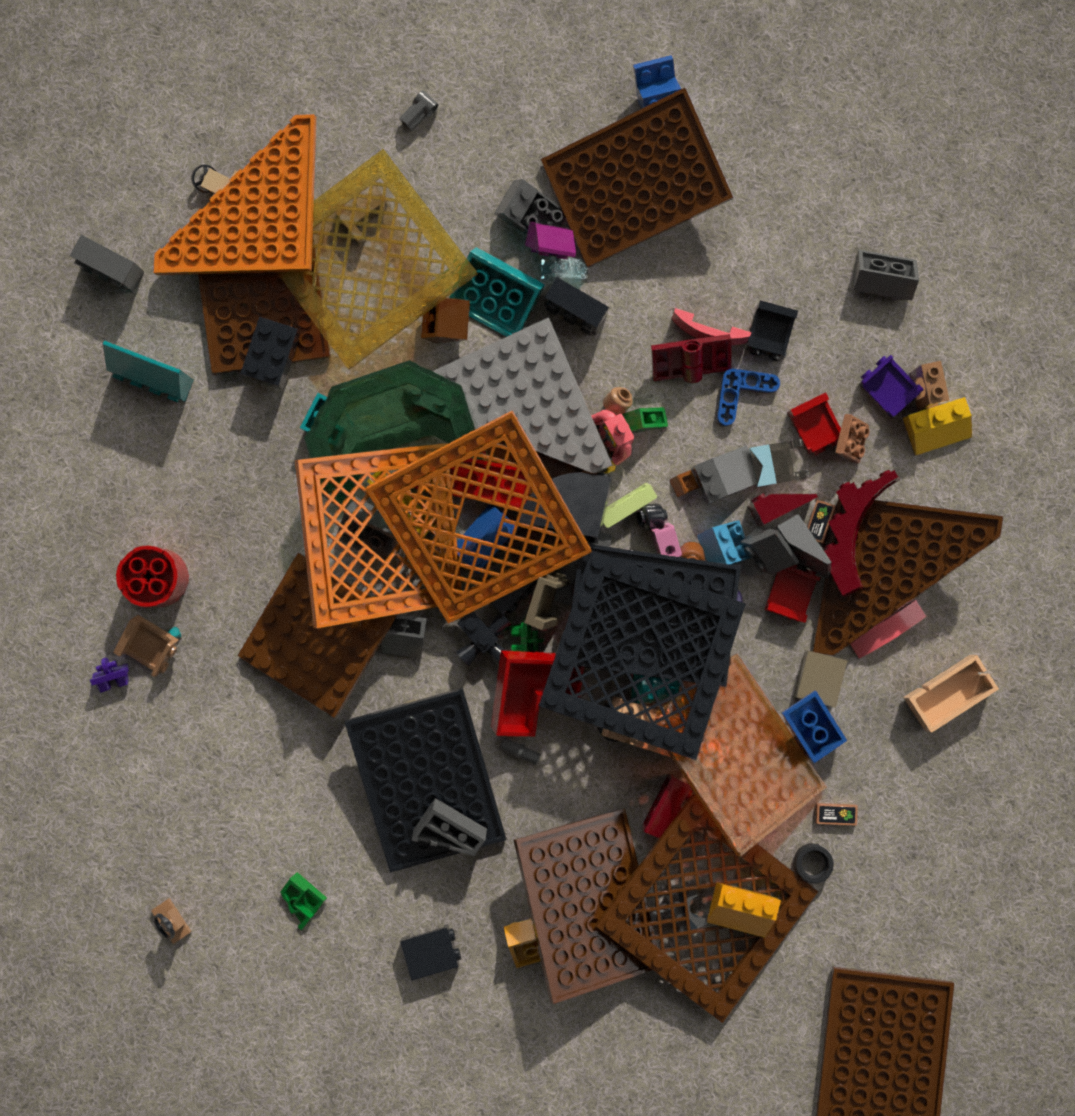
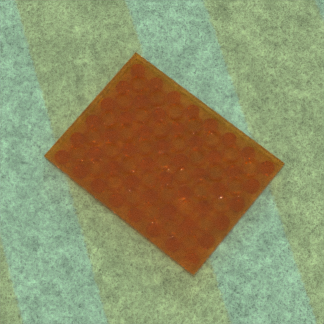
[646,653,827,857]

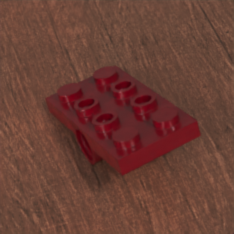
[651,334,732,383]

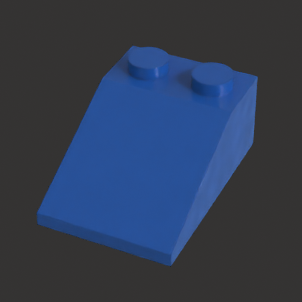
[782,691,847,763]

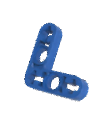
[717,369,780,426]

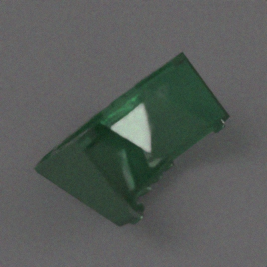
[304,360,488,506]

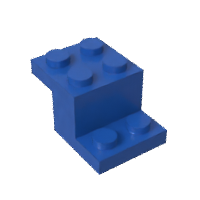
[633,55,681,109]

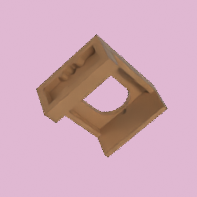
[909,361,950,411]

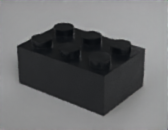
[544,277,609,335]
[240,317,301,390]

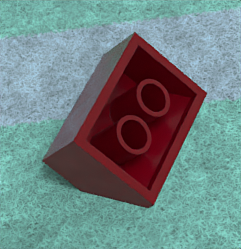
[641,773,693,838]

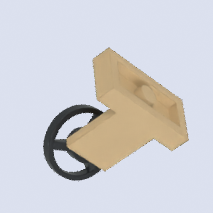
[191,165,238,193]

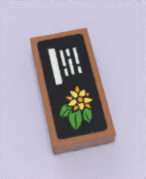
[807,500,837,544]
[816,803,858,825]

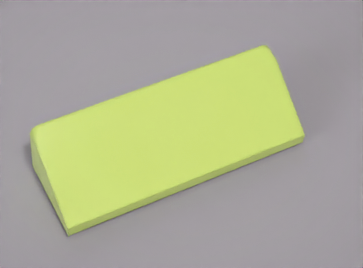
[603,483,657,528]

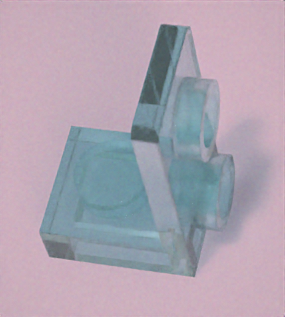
[542,256,587,280]

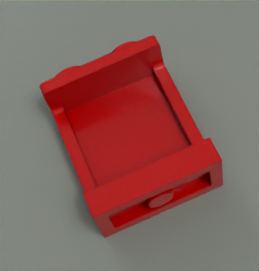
[787,392,841,455]

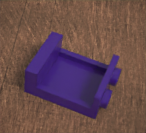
[860,355,924,418]

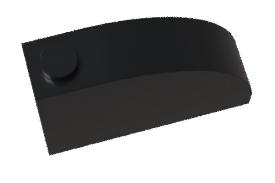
[519,473,612,544]

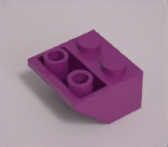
[525,222,576,260]

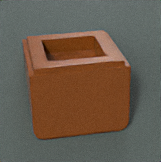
[669,470,699,497]

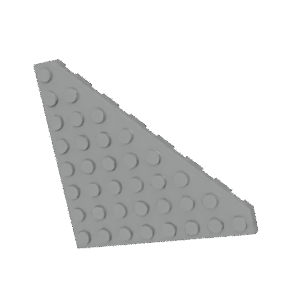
[405,318,613,474]

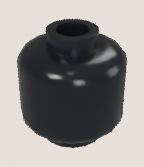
[636,503,668,530]

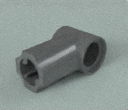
[399,90,439,132]

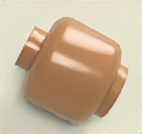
[603,387,633,415]

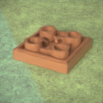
[835,414,870,463]

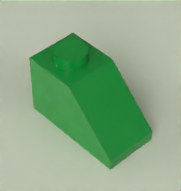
[622,407,668,433]

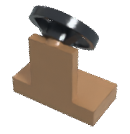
[151,898,191,944]

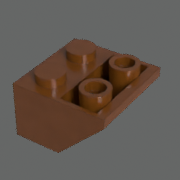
[421,297,470,343]

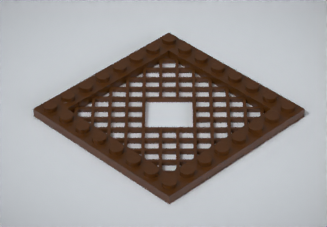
[595,794,818,1023]

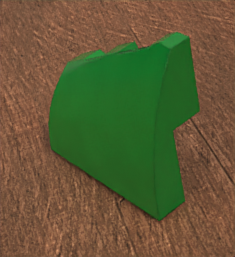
[280,872,327,931]

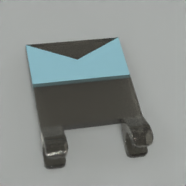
[749,439,810,487]

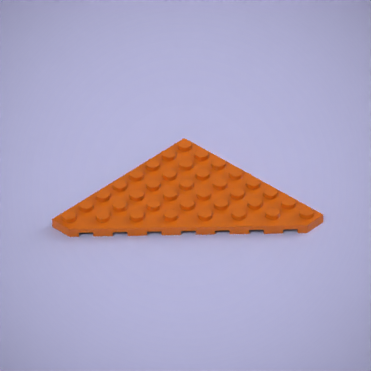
[153,114,317,275]

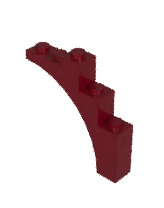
[824,470,900,597]

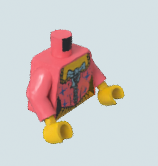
[591,410,634,474]

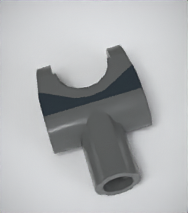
[649,886,709,932]

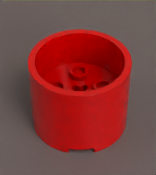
[116,545,189,608]

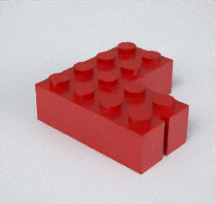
[491,651,584,737]

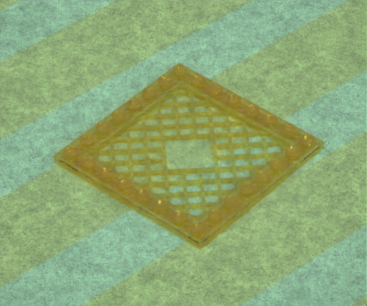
[277,149,477,370]

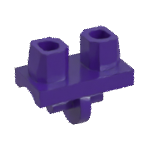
[89,657,130,693]

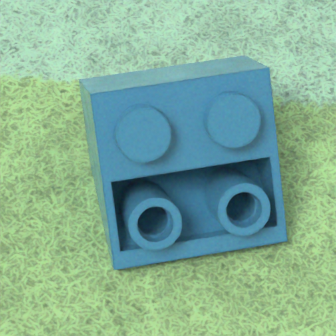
[697,520,751,565]

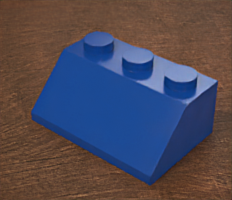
[457,504,520,574]

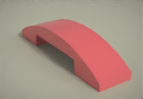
[671,308,751,346]
[850,600,927,659]

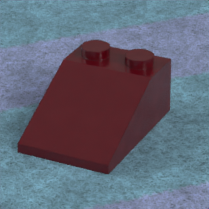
[747,493,818,527]

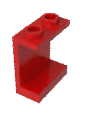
[764,565,821,623]

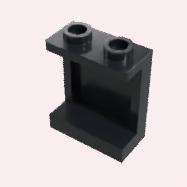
[745,300,798,361]
[400,924,462,981]

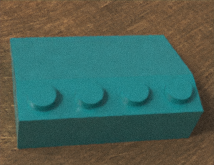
[449,247,545,337]
[103,340,194,403]

